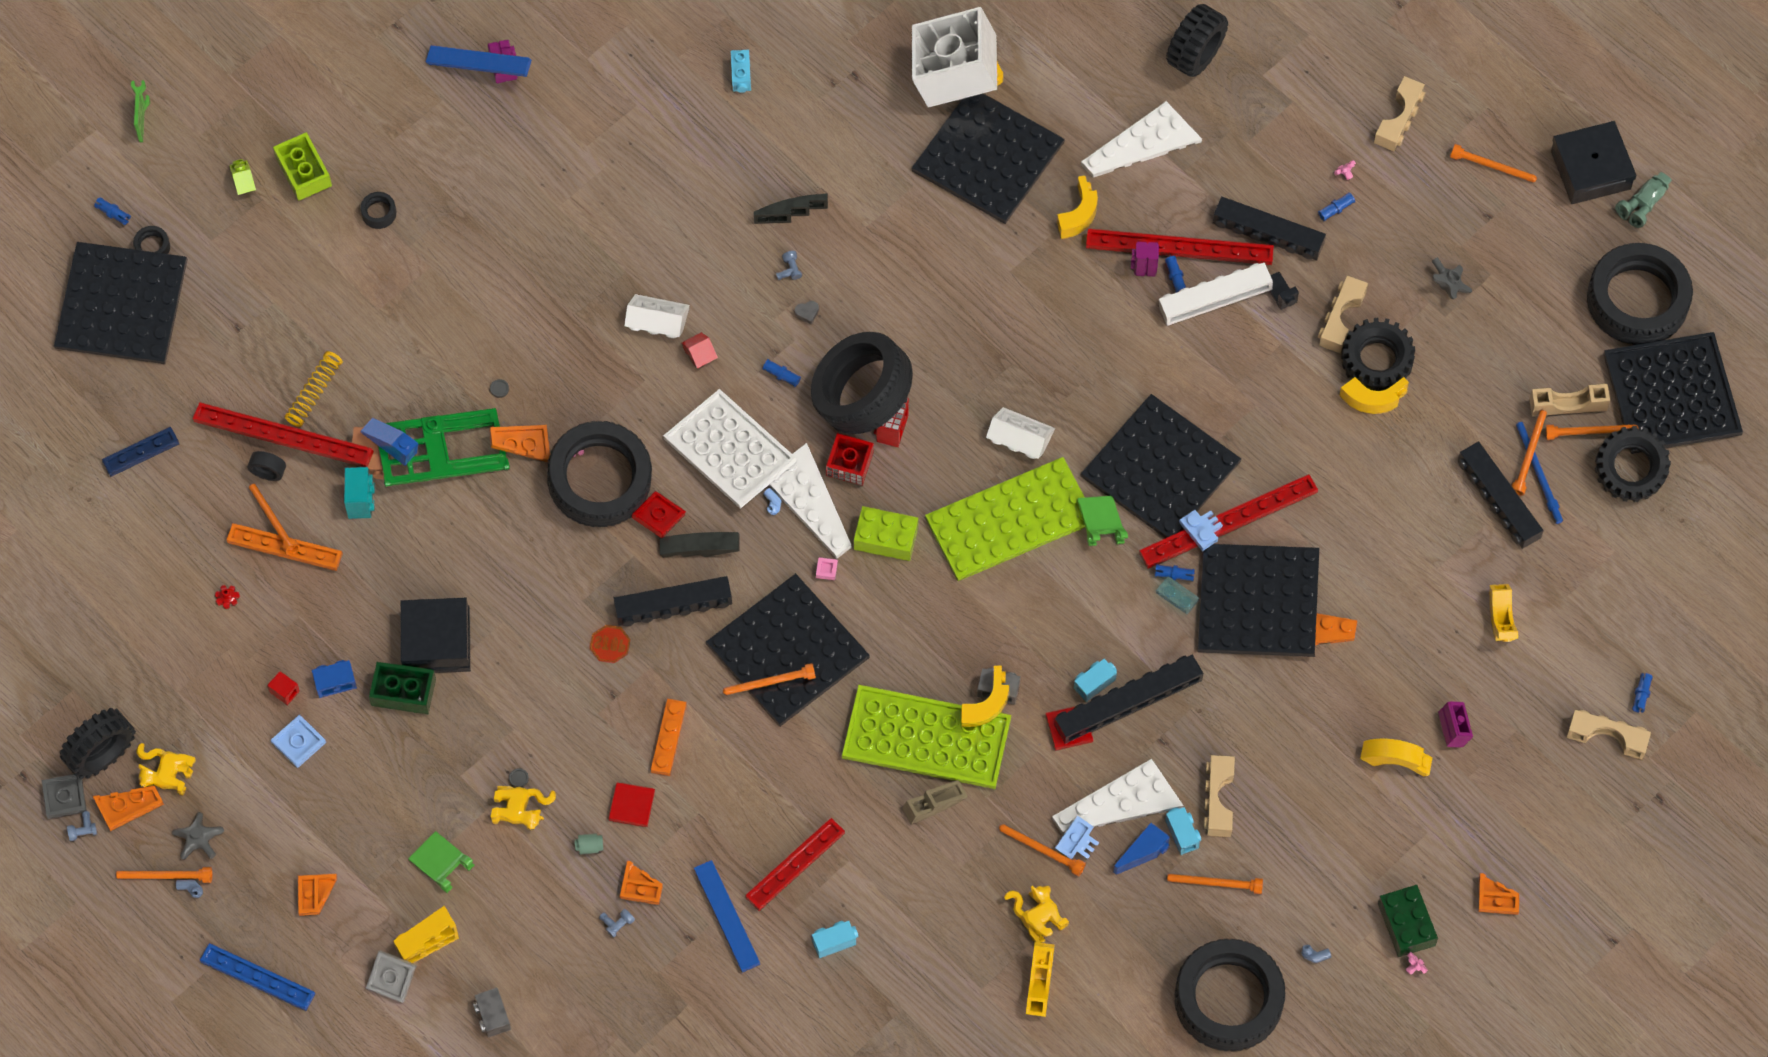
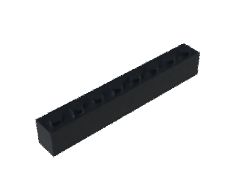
[1054,654,1204,744]

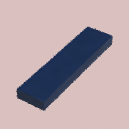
[102,427,179,477]

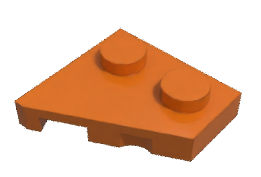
[620,861,663,905]
[1478,873,1519,915]
[298,874,337,916]

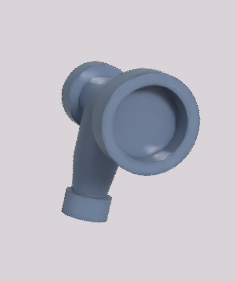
[776,251,802,280]
[67,811,97,841]
[599,908,635,938]

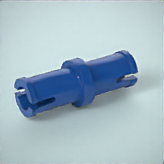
[1318,192,1355,221]
[94,197,131,225]
[1165,256,1186,293]
[762,359,801,387]
[1155,564,1195,581]
[1632,673,1653,713]

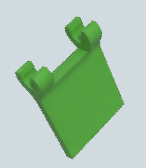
[131,80,150,142]
[1077,496,1128,546]
[408,831,475,893]

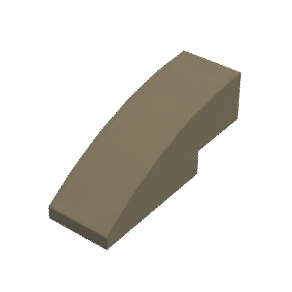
[902,780,967,824]

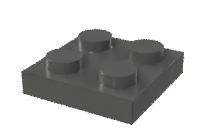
[42,774,87,819]

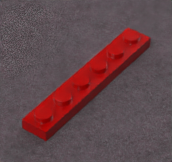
[745,818,845,911]

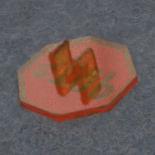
[590,625,631,663]

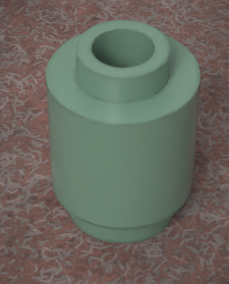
[575,833,603,855]

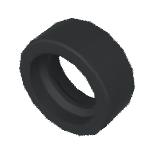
[360,192,397,229]
[133,226,170,254]
[247,451,286,481]

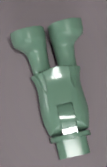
[1615,172,1672,228]

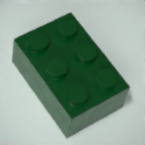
[369,662,436,715]
[1378,884,1438,958]

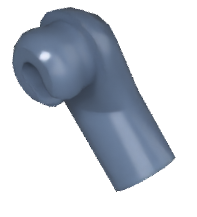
[176,880,203,898]
[1301,945,1331,963]

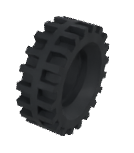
[1341,318,1415,391]
[1595,426,1671,502]
[59,708,136,779]

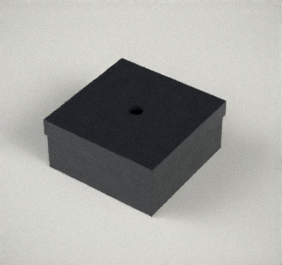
[1551,121,1637,205]
[400,597,471,673]

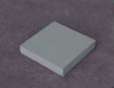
[366,950,417,1003]

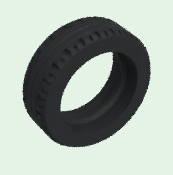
[1587,243,1693,345]
[811,332,913,434]
[547,421,652,527]
[1174,938,1286,1051]

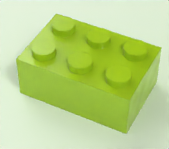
[273,132,332,201]
[854,506,919,561]

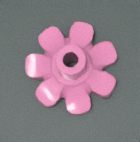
[1334,160,1356,180]
[1406,952,1428,975]

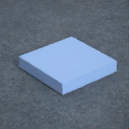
[270,715,326,768]

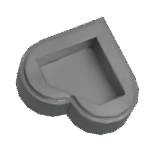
[795,301,819,324]

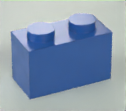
[312,660,357,698]

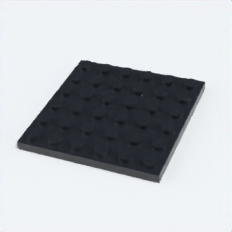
[912,93,1065,224]
[54,242,188,364]
[1603,332,1743,454]
[1081,394,1241,538]
[1198,544,1320,657]
[706,573,870,727]

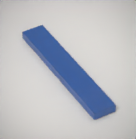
[426,45,532,77]
[694,860,760,972]
[200,943,315,1011]

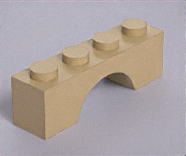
[1374,76,1426,151]
[1318,276,1368,354]
[1529,384,1610,416]
[1567,710,1651,760]
[1204,755,1235,837]

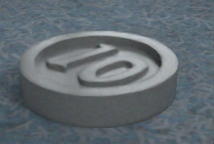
[490,379,509,398]
[509,768,529,788]

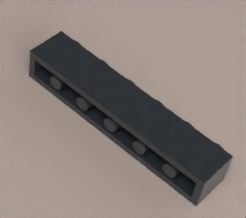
[1212,196,1326,261]
[1458,441,1544,549]
[613,576,732,626]

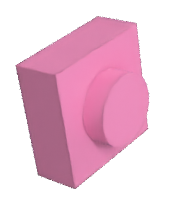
[816,558,838,580]

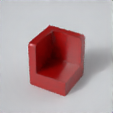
[267,672,300,706]

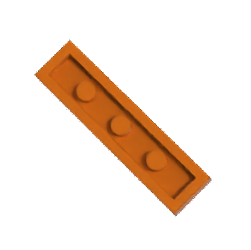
[651,698,687,776]

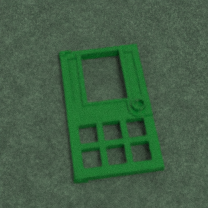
[378,408,510,487]

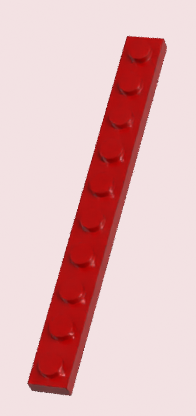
[1086,229,1274,265]
[192,402,374,467]
[1139,474,1318,569]

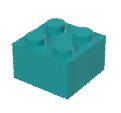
[344,467,375,519]

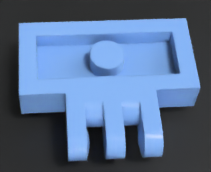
[1179,510,1223,551]
[1055,816,1099,859]

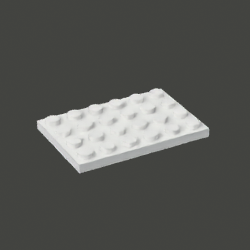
[663,389,796,509]

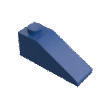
[361,418,418,466]
[1113,823,1170,875]

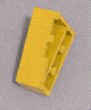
[393,905,459,963]

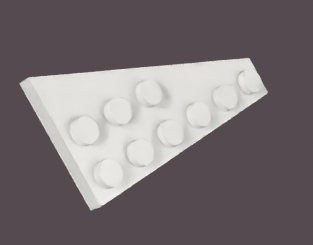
[1081,101,1202,178]
[768,443,851,559]
[1052,759,1184,835]

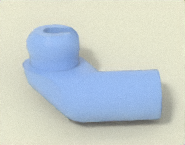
[764,488,782,515]

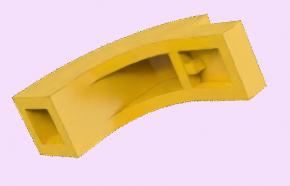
[1057,175,1098,239]
[1339,377,1409,414]
[1489,584,1518,642]
[961,666,1010,727]
[1360,738,1432,777]
[1026,942,1055,1017]

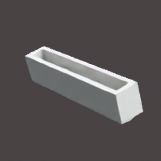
[1159,263,1273,326]

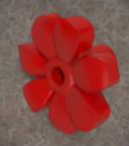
[215,585,240,609]

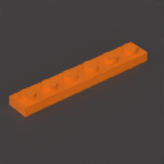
[227,523,343,571]

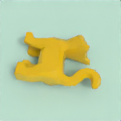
[136,743,196,796]
[491,786,556,831]
[1004,885,1069,943]

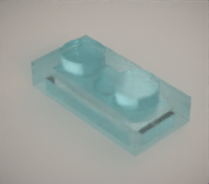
[1156,576,1199,615]

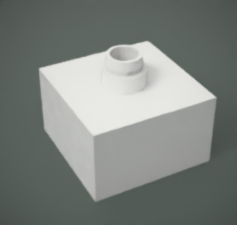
[912,7,997,107]

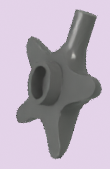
[1432,257,1472,299]
[172,812,224,859]

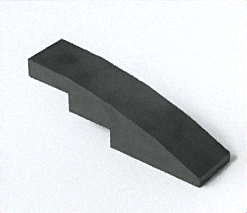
[754,193,828,224]
[660,532,740,558]

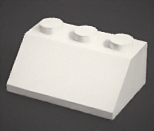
[624,294,690,338]
[986,407,1055,459]

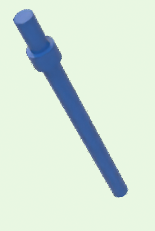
[1516,422,1563,524]

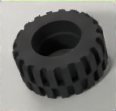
[1166,4,1228,77]

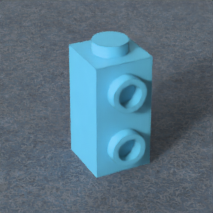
[731,50,751,93]
[1074,658,1117,702]
[1165,807,1201,855]
[812,921,859,958]

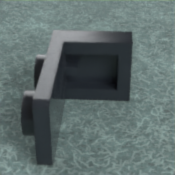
[1269,272,1299,310]

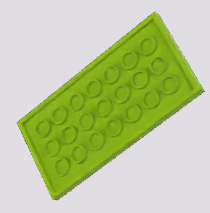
[925,457,1085,581]
[842,685,1011,789]

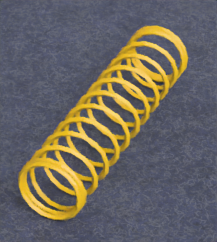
[284,351,343,427]

